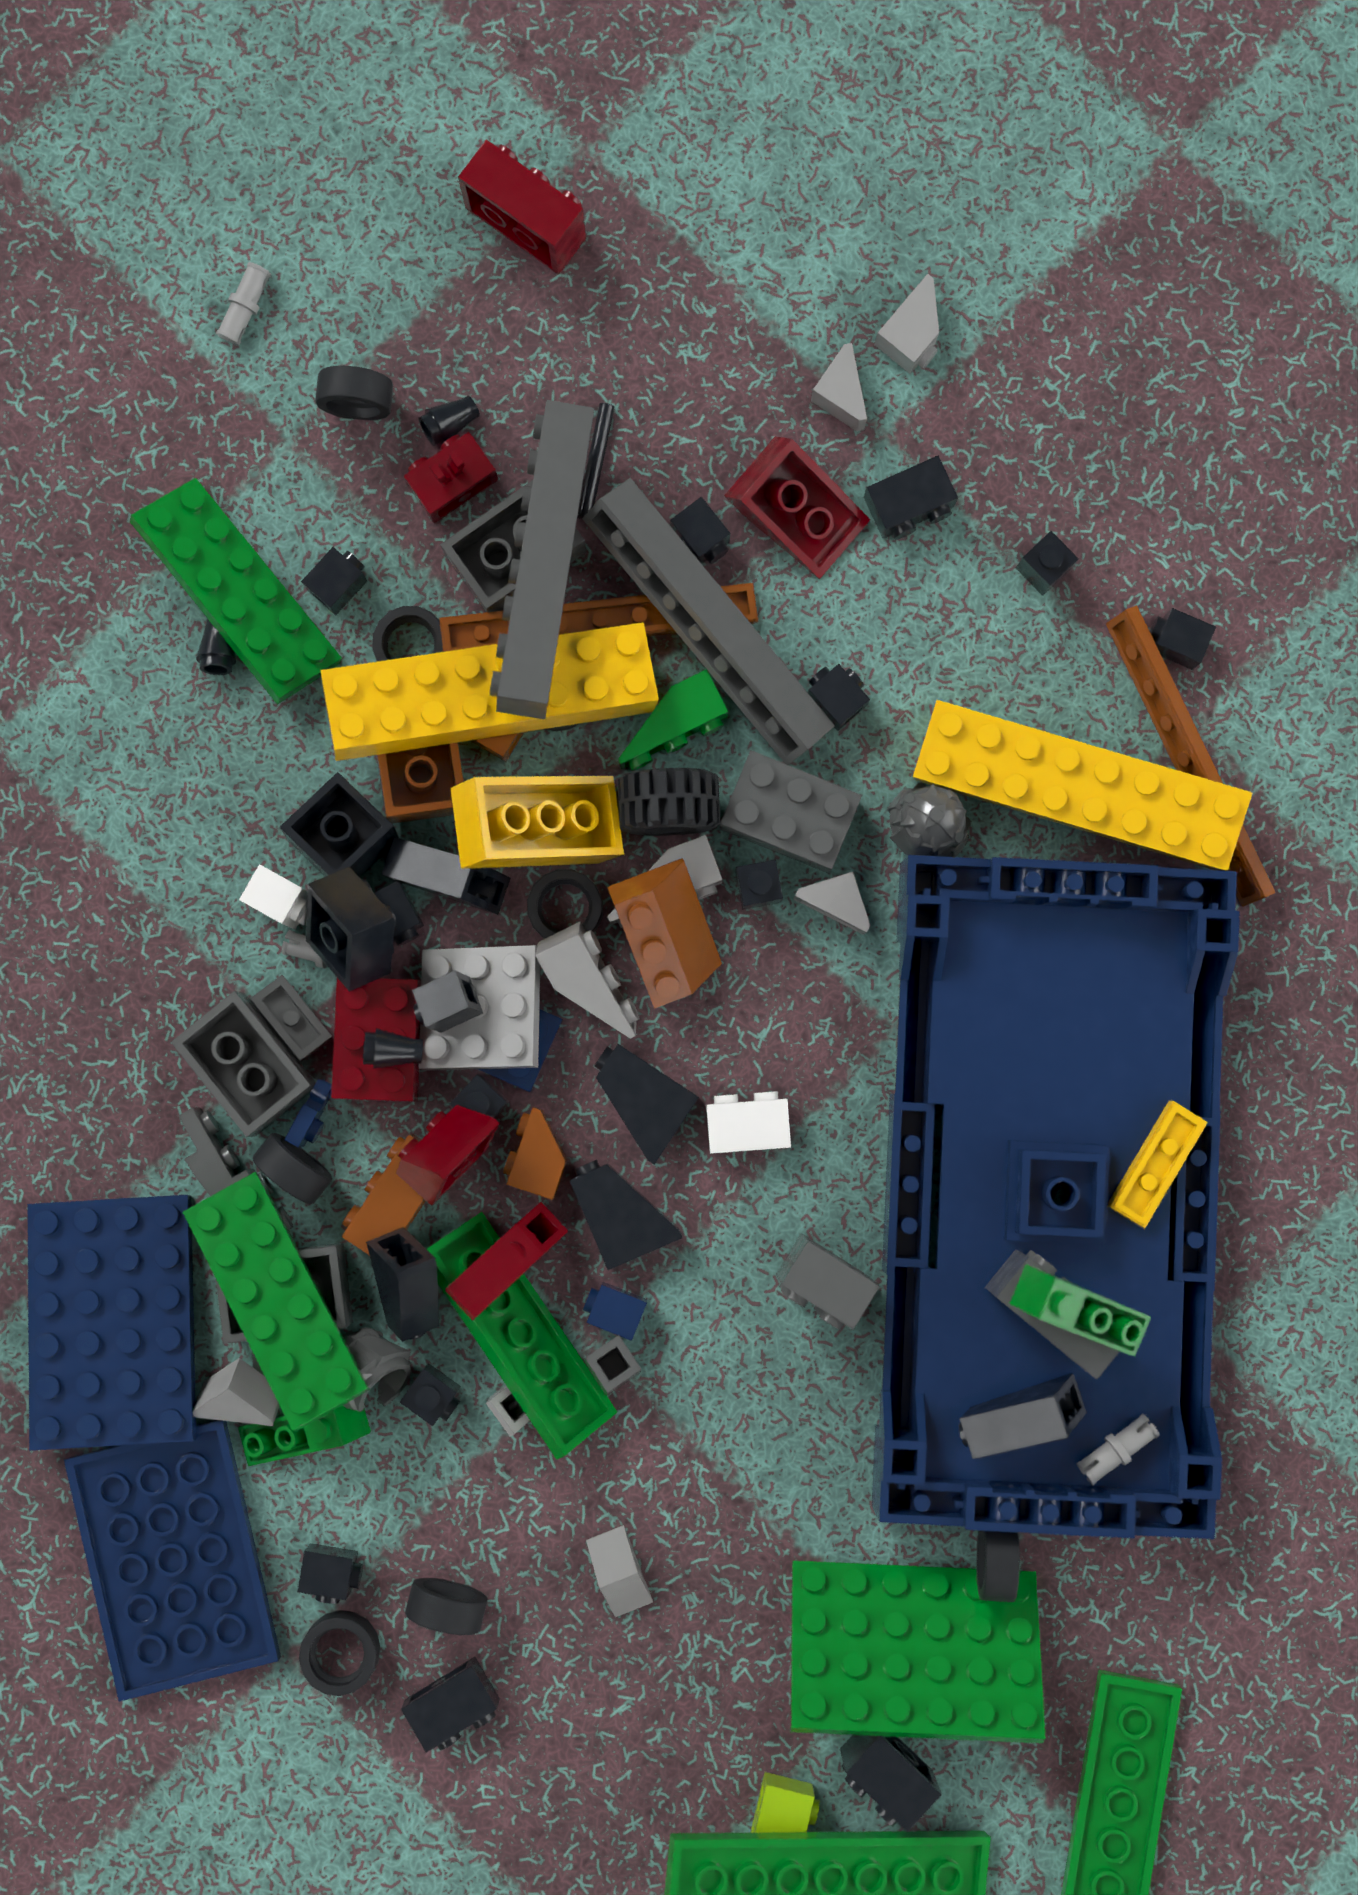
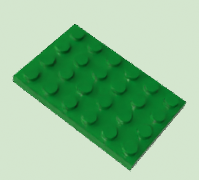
[790,1561,1046,1743]

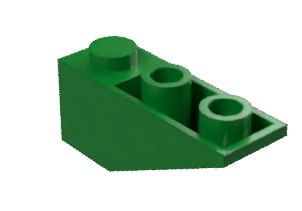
[618,669,728,771]
[1009,1264,1151,1357]
[238,1405,371,1466]

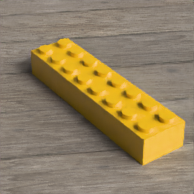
[321,622,659,761]
[913,700,1253,871]

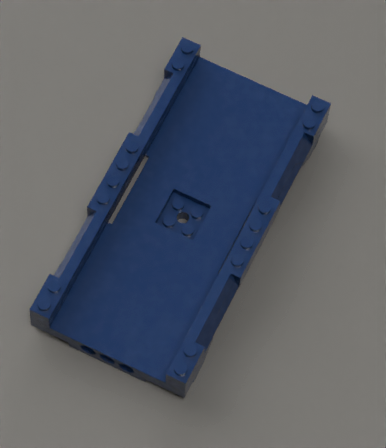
[872,855,1240,1539]

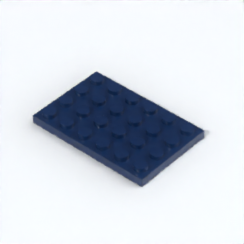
[27,1195,196,1451]
[64,1420,281,1702]

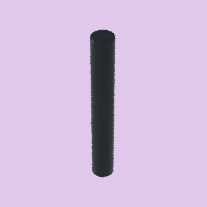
[577,403,615,519]

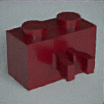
[404,432,498,523]

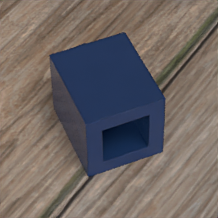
[583,1282,647,1341]

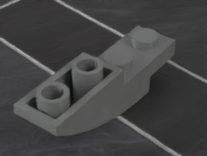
[178,1107,293,1238]

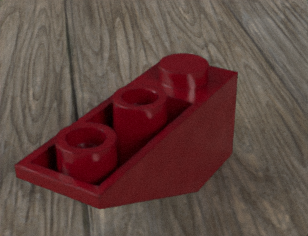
[445,1202,568,1321]

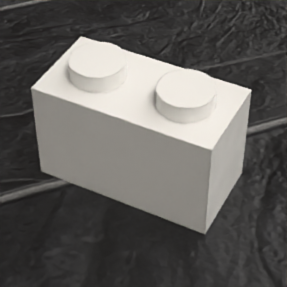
[239,864,307,930]
[706,1091,791,1153]

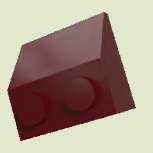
[396,1105,499,1206]

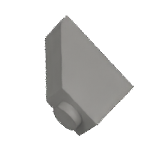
[874,274,939,374]

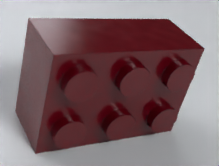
[458,139,586,275]
[331,978,421,1101]

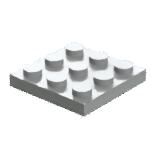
[419,945,540,1070]

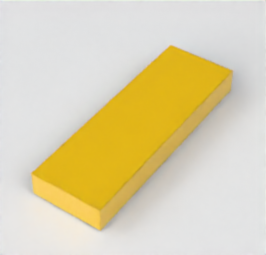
[1108,1100,1208,1228]

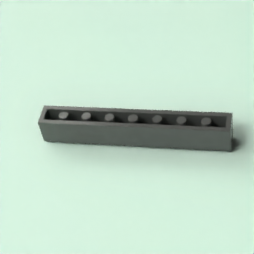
[490,400,594,719]
[582,478,835,765]

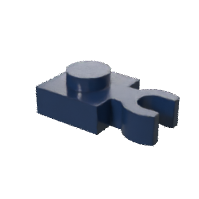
[284,1079,332,1147]

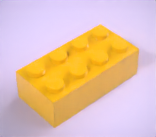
[450,776,624,869]

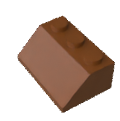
[607,858,722,1009]

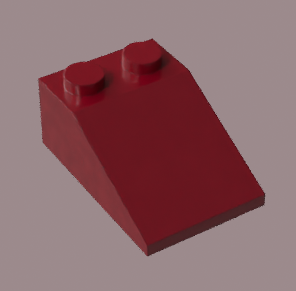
[724,436,871,579]

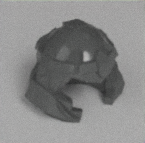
[887,782,972,857]
[342,1328,412,1412]

